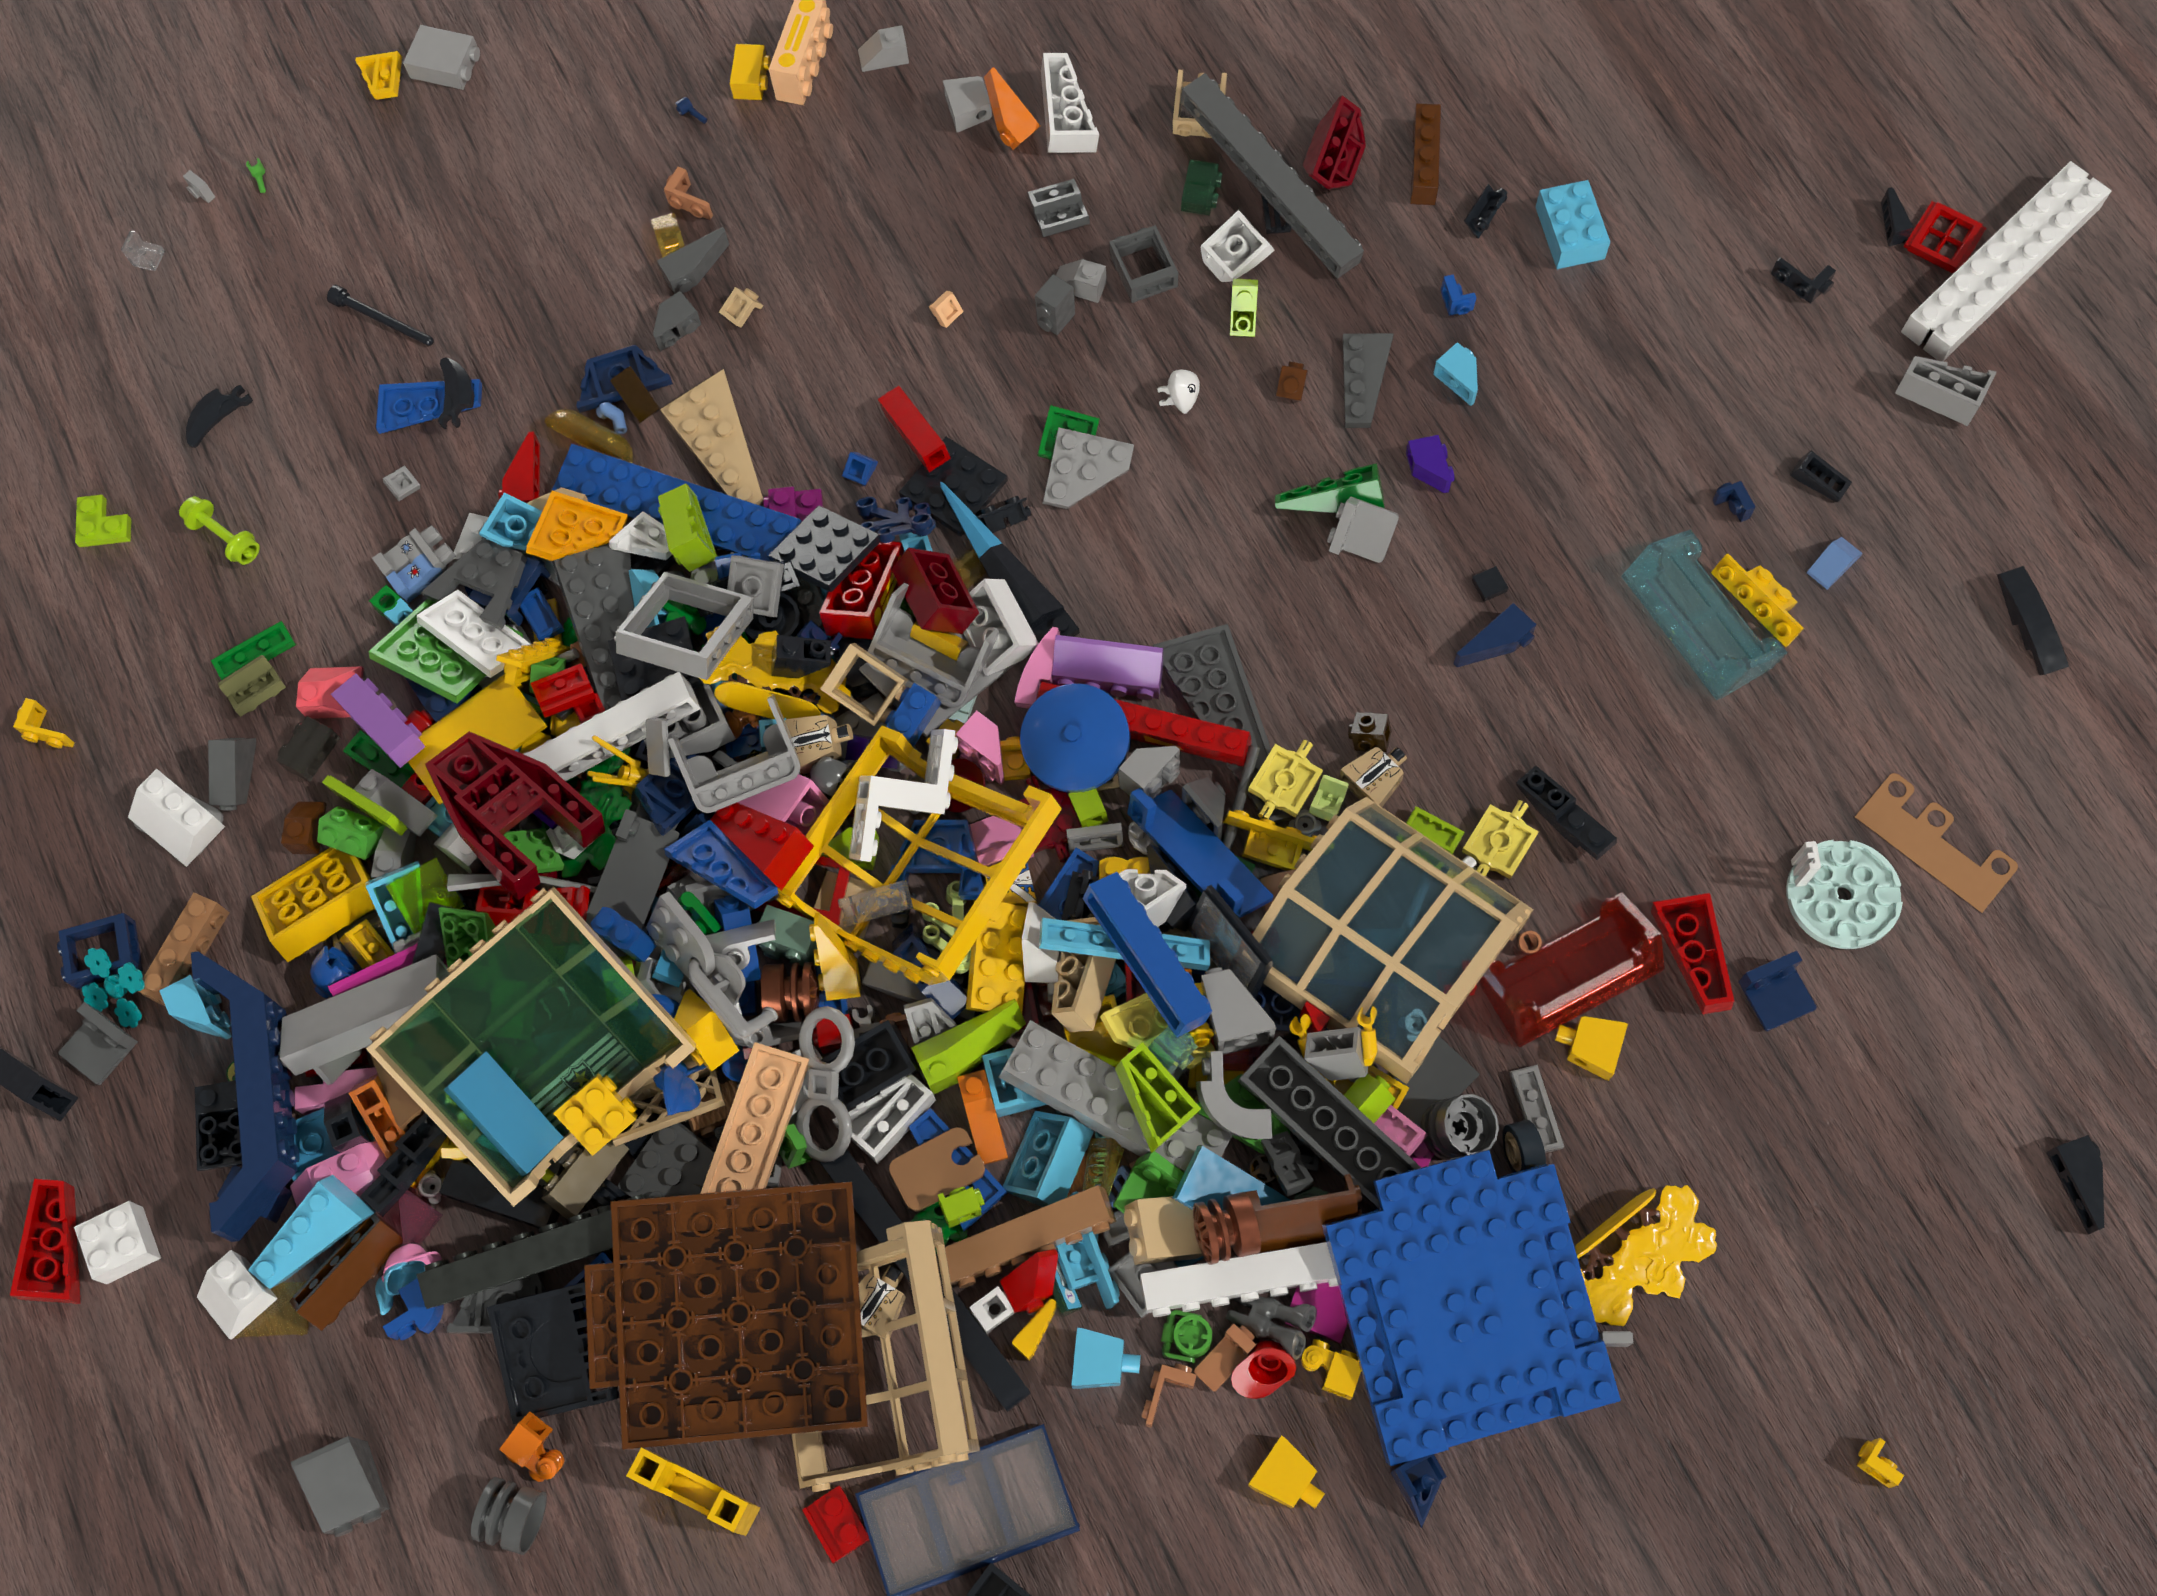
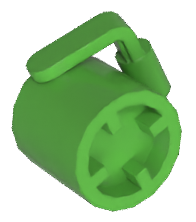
[1161,1310,1212,1363]

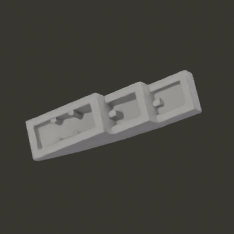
[862,961,975,1021]

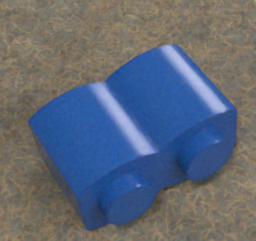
[590,907,656,962]

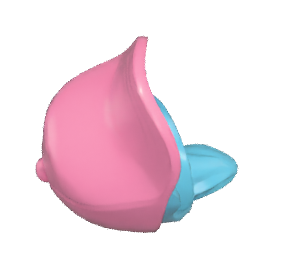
[375,1243,442,1315]

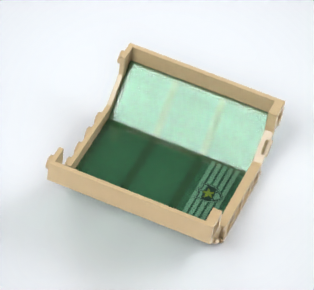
[366,887,696,1207]

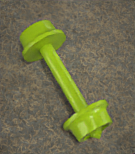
[179,496,260,565]

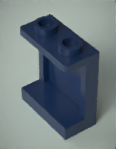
[469,549,551,627]

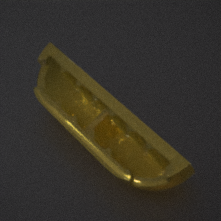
[544,409,633,463]

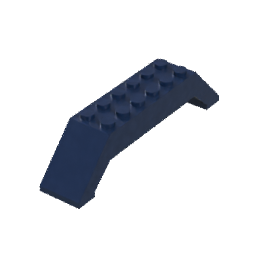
[191,951,300,1242]

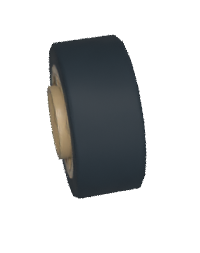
[1502,1120,1546,1173]

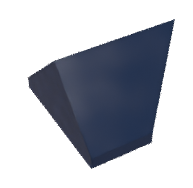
[1391,1454,1447,1528]

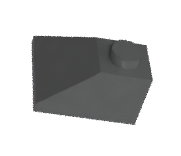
[1182,777,1226,840]

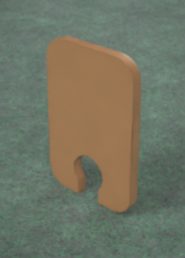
[889,1127,985,1211]

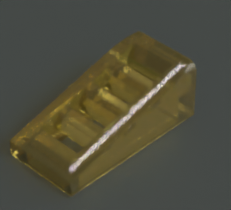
[1082,1138,1124,1198]

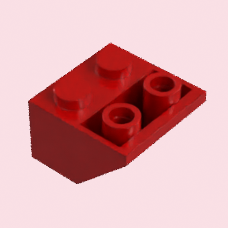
[475,885,544,950]

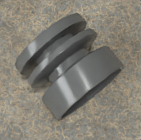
[1421,1094,1499,1160]
[471,1477,547,1555]

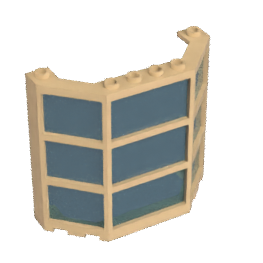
[1237,797,1534,1084]

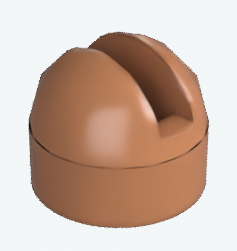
[1518,931,1542,953]

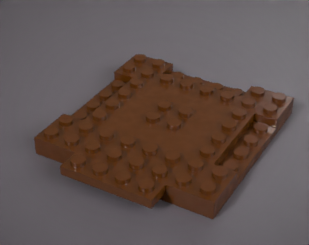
[584,1182,868,1450]

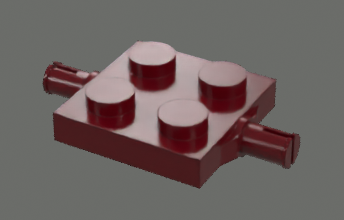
[1019,776,1082,862]

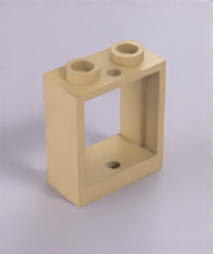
[821,643,908,726]

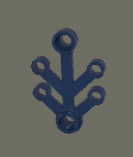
[856,497,936,543]

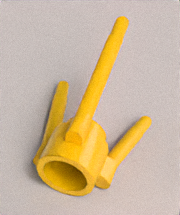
[587,735,646,789]

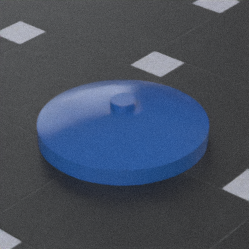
[1020,684,1130,793]

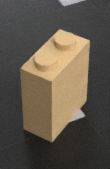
[1124,1196,1203,1265]

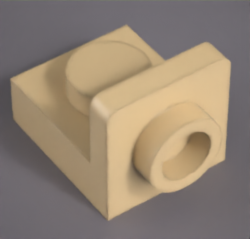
[719,287,763,328]

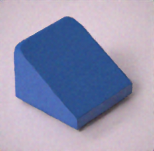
[842,452,878,486]

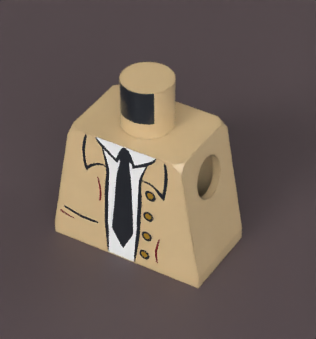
[785,715,853,775]
[1339,747,1407,807]
[859,1265,906,1339]

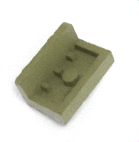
[218,655,286,717]

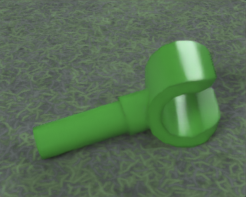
[246,158,266,193]

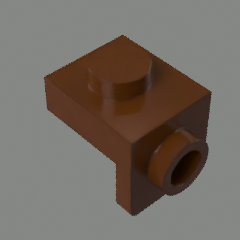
[1276,361,1308,401]

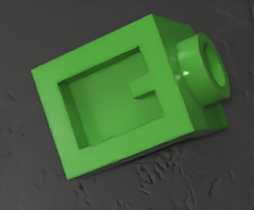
[779,1124,812,1169]

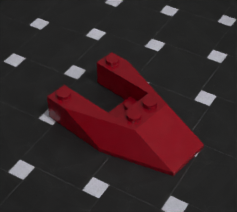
[425,731,606,900]

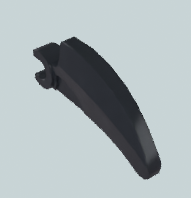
[438,357,475,429]
[186,385,253,448]

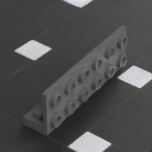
[565,809,679,986]

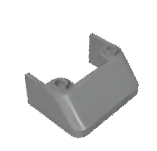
[867,583,1000,708]
[667,695,801,813]
[706,919,802,1048]

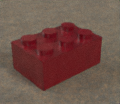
[892,548,979,634]

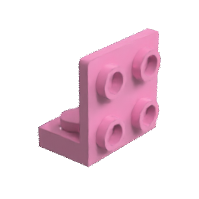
[970,816,1034,877]

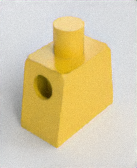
[1555,1016,1628,1081]
[1248,1435,1325,1509]

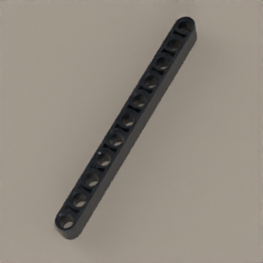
[819,1149,1031,1412]

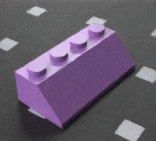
[1052,635,1163,700]

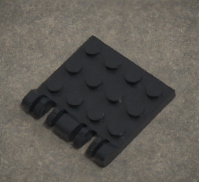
[487,1282,620,1424]

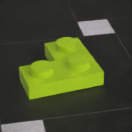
[75,495,131,547]

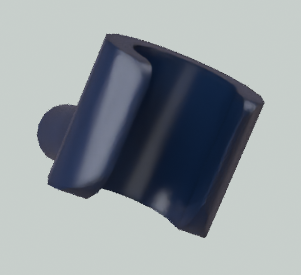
[675,97,707,124]

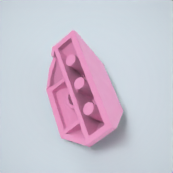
[290,1141,387,1207]

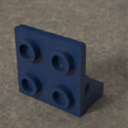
[1738,951,1817,1031]

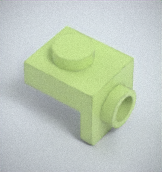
[1309,775,1349,821]

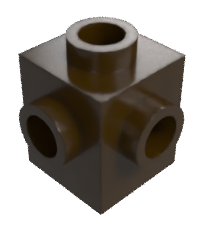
[1348,712,1392,752]

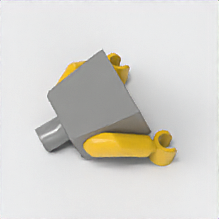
[1289,1006,1377,1082]

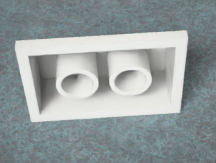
[963,579,1039,676]
[128,769,225,867]

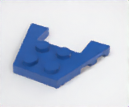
[885,820,984,900]

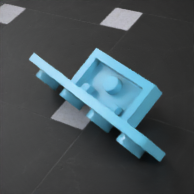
[1055,1192,1120,1309]

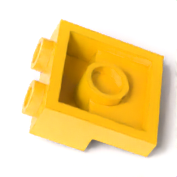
[553,1072,638,1156]

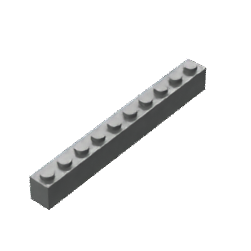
[1180,73,1364,279]

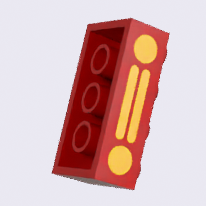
[819,542,904,639]

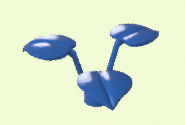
[650,994,748,1116]

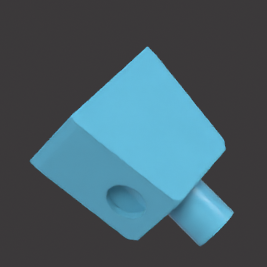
[1072,1328,1141,1389]

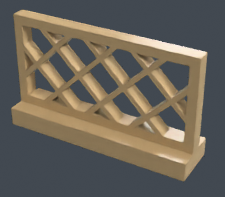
[612,1054,725,1146]

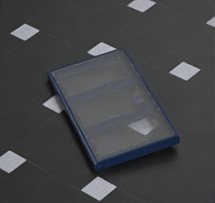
[855,1424,1080,1596]

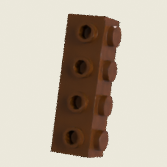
[289,1213,405,1331]

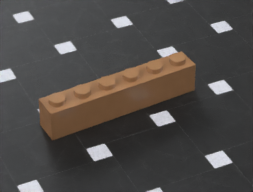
[945,1185,1117,1288]

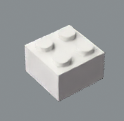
[74,1201,161,1284]

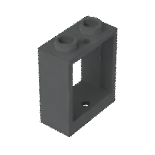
[1109,225,1178,303]

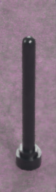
[327,284,434,346]

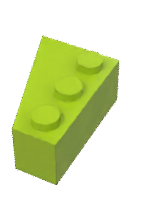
[658,484,717,572]
[1115,1042,1201,1153]

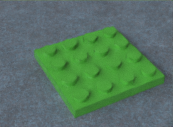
[369,599,523,703]

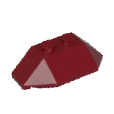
[1303,95,1366,190]

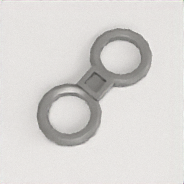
[796,1006,855,1162]

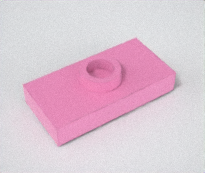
[1374,1105,1428,1157]

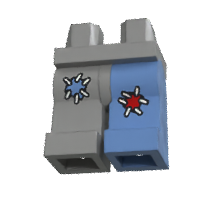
[372,525,456,603]

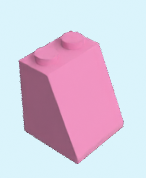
[737,774,830,836]

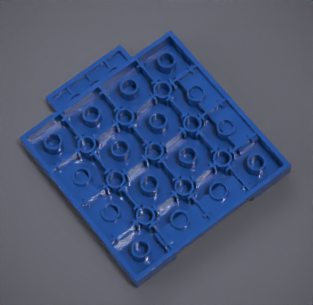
[1322,1150,1621,1466]

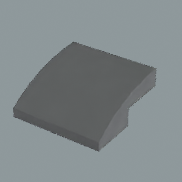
[1027,179,1090,237]

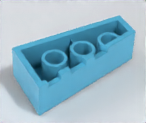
[248,1175,376,1289]

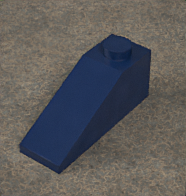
[1454,603,1537,667]

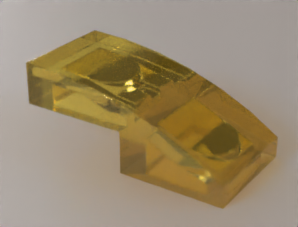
[651,213,685,257]

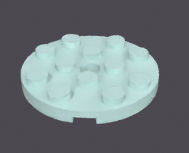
[1786,840,1903,949]

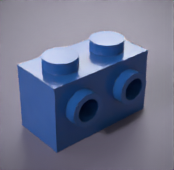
[885,683,941,747]

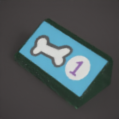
[1053,1261,1082,1317]

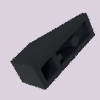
[1146,844,1200,932]
[2046,1135,2105,1235]

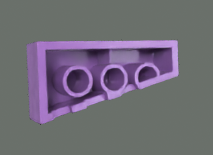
[331,673,426,768]

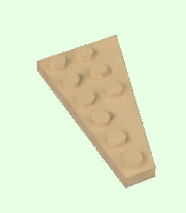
[660,369,764,506]

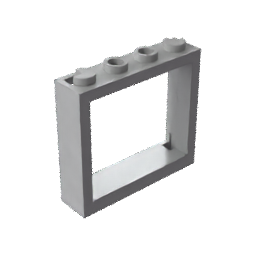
[614,572,753,680]

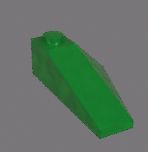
[1275,463,1385,513]

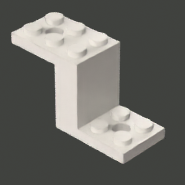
[849,729,958,862]

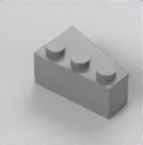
[1895,356,1996,426]

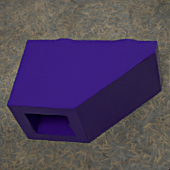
[1406,435,1454,493]

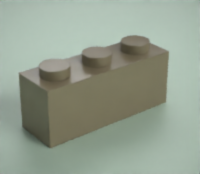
[541,1140,629,1220]

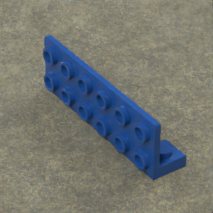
[1127,788,1273,918]

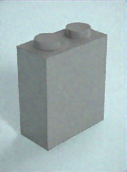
[403,25,480,90]

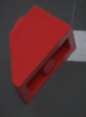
[1000,1249,1058,1313]

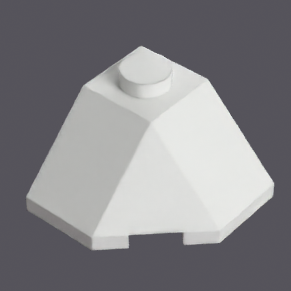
[1119,869,1186,927]

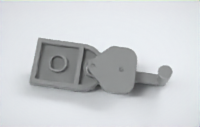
[646,892,778,1039]

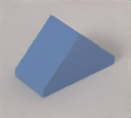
[1807,537,1863,590]

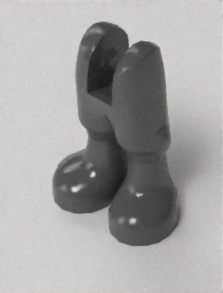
[1226,1296,1317,1360]

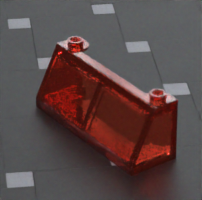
[1479,892,1665,1048]

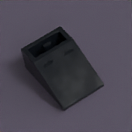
[195,1080,242,1172]

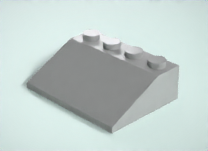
[616,679,735,758]

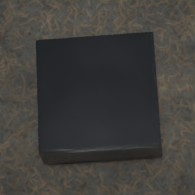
[1472,566,1509,602]

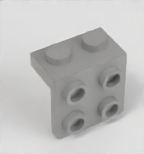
[1327,497,1399,563]

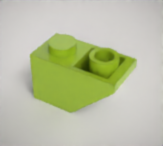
[1230,279,1258,337]

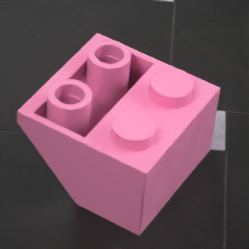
[956,710,1005,785]

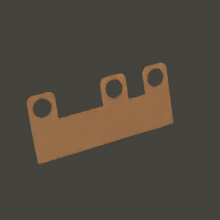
[1855,773,2018,913]

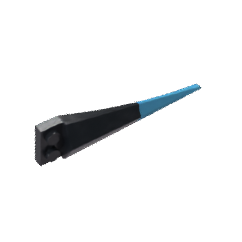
[940,482,1080,654]

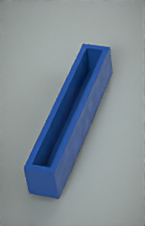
[1082,872,1213,1038]

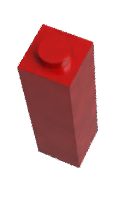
[878,386,951,472]

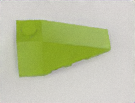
[911,999,1026,1094]

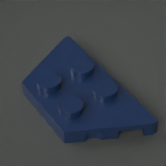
[576,345,673,413]
[634,758,696,836]

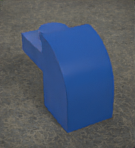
[383,1279,444,1340]

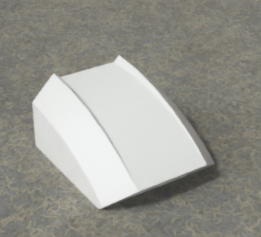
[1200,210,1274,282]

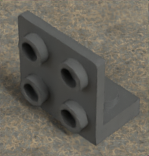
[58,1002,138,1085]

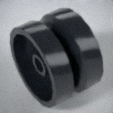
[744,592,804,643]

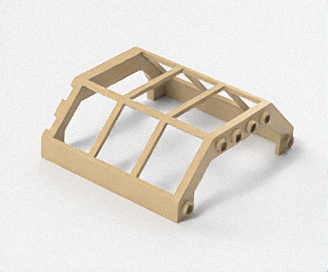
[792,1220,980,1492]

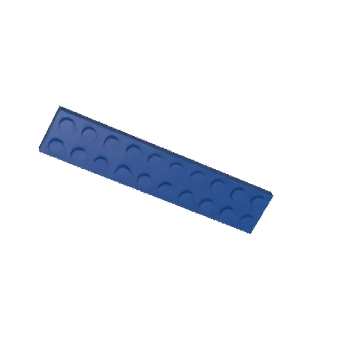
[552,443,802,561]

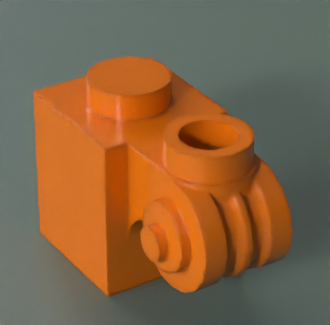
[499,1412,564,1482]

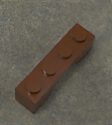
[1410,103,1441,205]

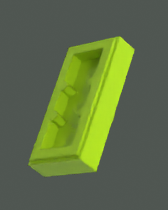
[1406,806,1465,855]

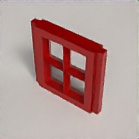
[1904,201,1987,273]

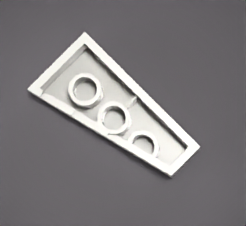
[1041,53,1099,153]

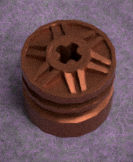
[761,962,820,1023]
[1193,1192,1261,1265]

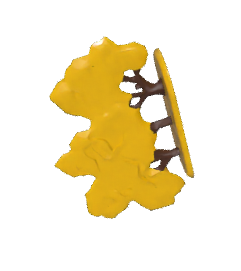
[700,626,851,720]
[1574,1185,1717,1326]

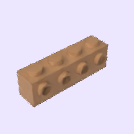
[138,893,230,1006]

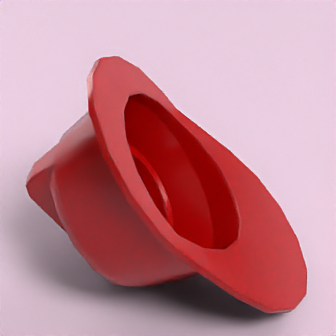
[1231,1340,1297,1399]

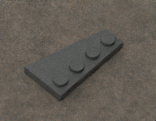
[1342,333,1394,428]

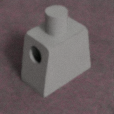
[943,76,992,132]

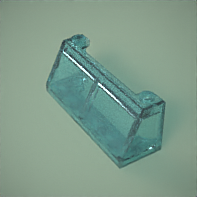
[1621,529,1788,700]

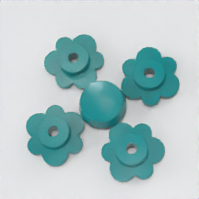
[82,948,145,1028]

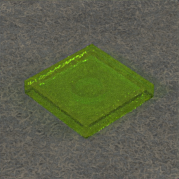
[385,857,464,934]

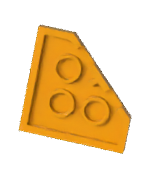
[526,490,628,561]

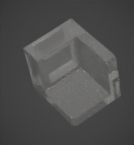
[121,230,165,271]

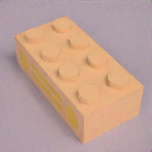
[769,0,833,105]

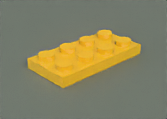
[966,900,1028,1013]

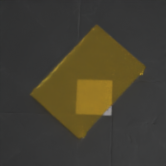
[234,1281,309,1339]

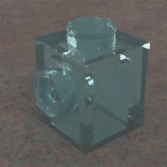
[1148,1026,1198,1074]

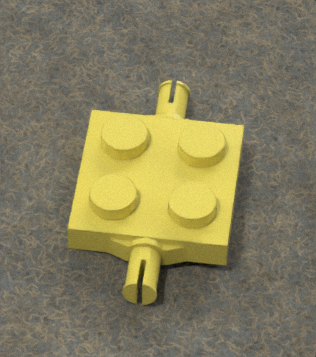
[1248,740,1323,819]
[1462,800,1539,879]

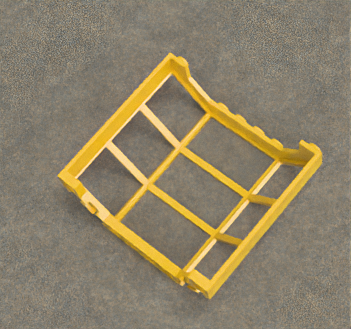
[776,725,1062,985]

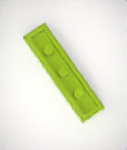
[322,775,408,836]

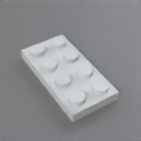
[417,590,531,678]

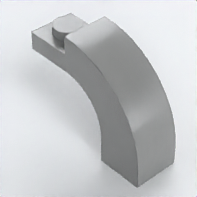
[1196,1051,1272,1139]

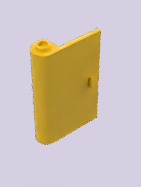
[408,673,547,805]

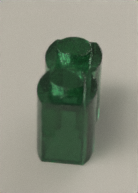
[1181,159,1223,216]

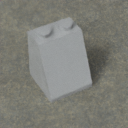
[1201,968,1276,1055]

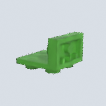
[503,828,564,873]
[1113,1151,1184,1213]

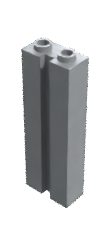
[278,954,451,1076]

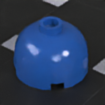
[310,946,358,999]

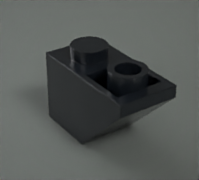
[771,635,831,678]
[324,1092,371,1153]

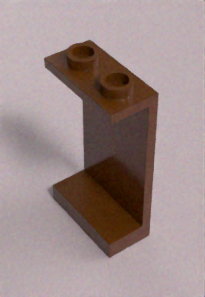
[1245,1174,1362,1254]

